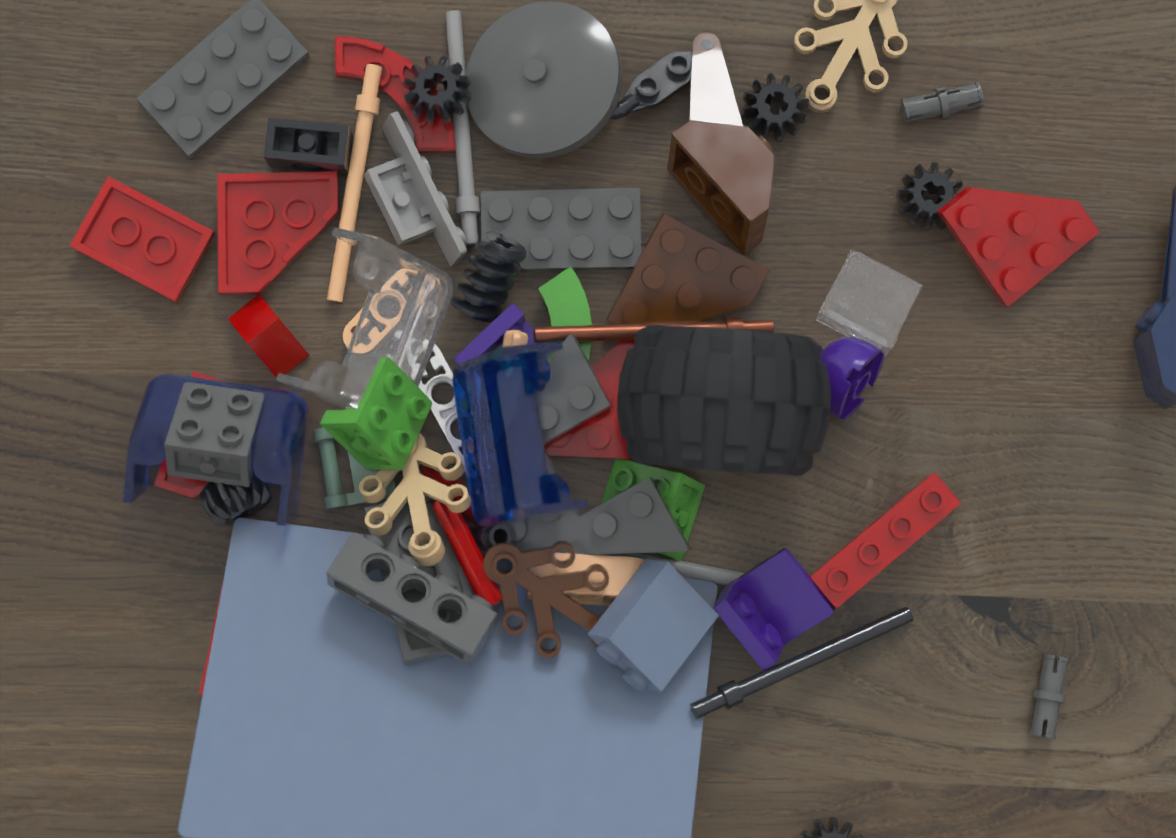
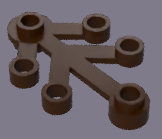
[484,541,609,658]

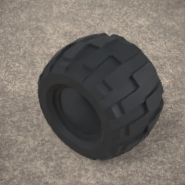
[617,325,831,476]

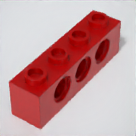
[810,472,961,609]

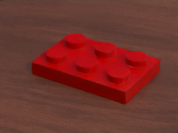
[69,176,215,304]

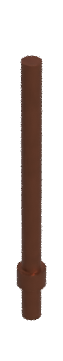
[533,317,774,343]

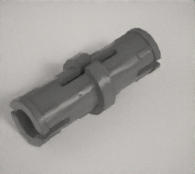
[900,82,984,124]
[1029,654,1069,739]

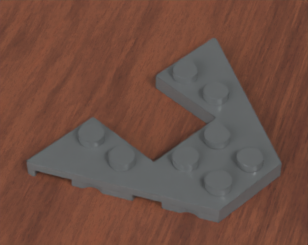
[470,334,691,554]

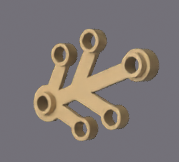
[794,0,908,113]
[359,433,471,567]

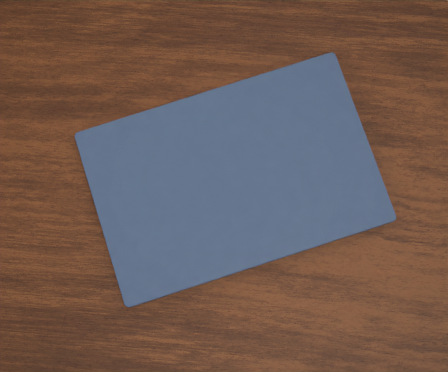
[178,518,717,838]

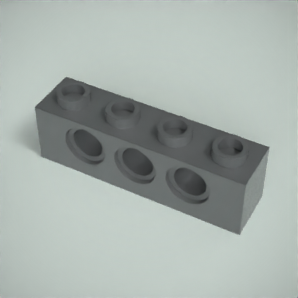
[326,532,497,667]

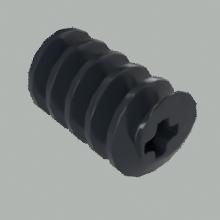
[451,231,527,322]

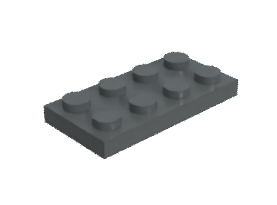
[136,0,310,159]
[480,188,642,272]
[365,495,485,665]

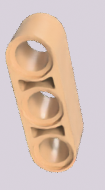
[527,553,645,606]

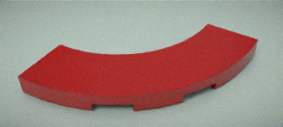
[335,36,456,154]

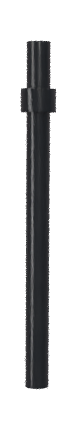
[690,607,913,719]

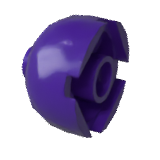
[821,337,885,420]

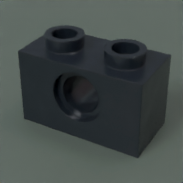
[264,118,353,175]

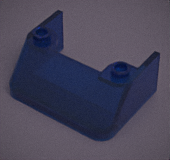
[452,341,588,527]
[123,374,308,526]

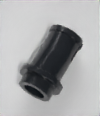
[471,521,511,553]

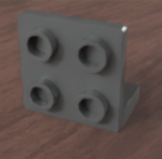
[165,382,265,487]

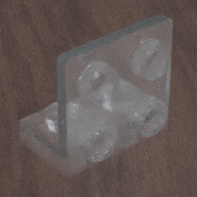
[815,250,922,356]

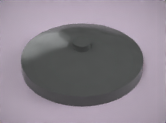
[465,1,623,159]

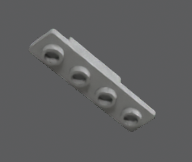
[363,111,467,266]

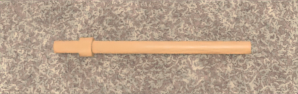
[327,64,382,303]

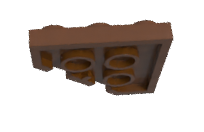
[606,213,770,325]

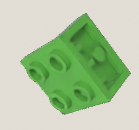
[320,357,432,470]
[601,459,705,561]

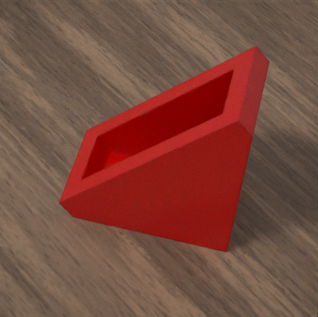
[228,294,310,381]

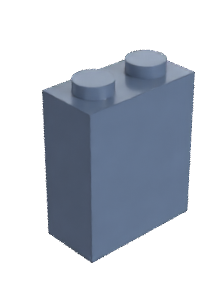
[588,559,719,692]

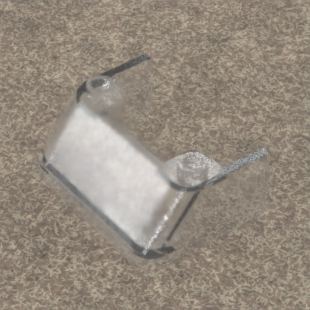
[276,227,453,409]

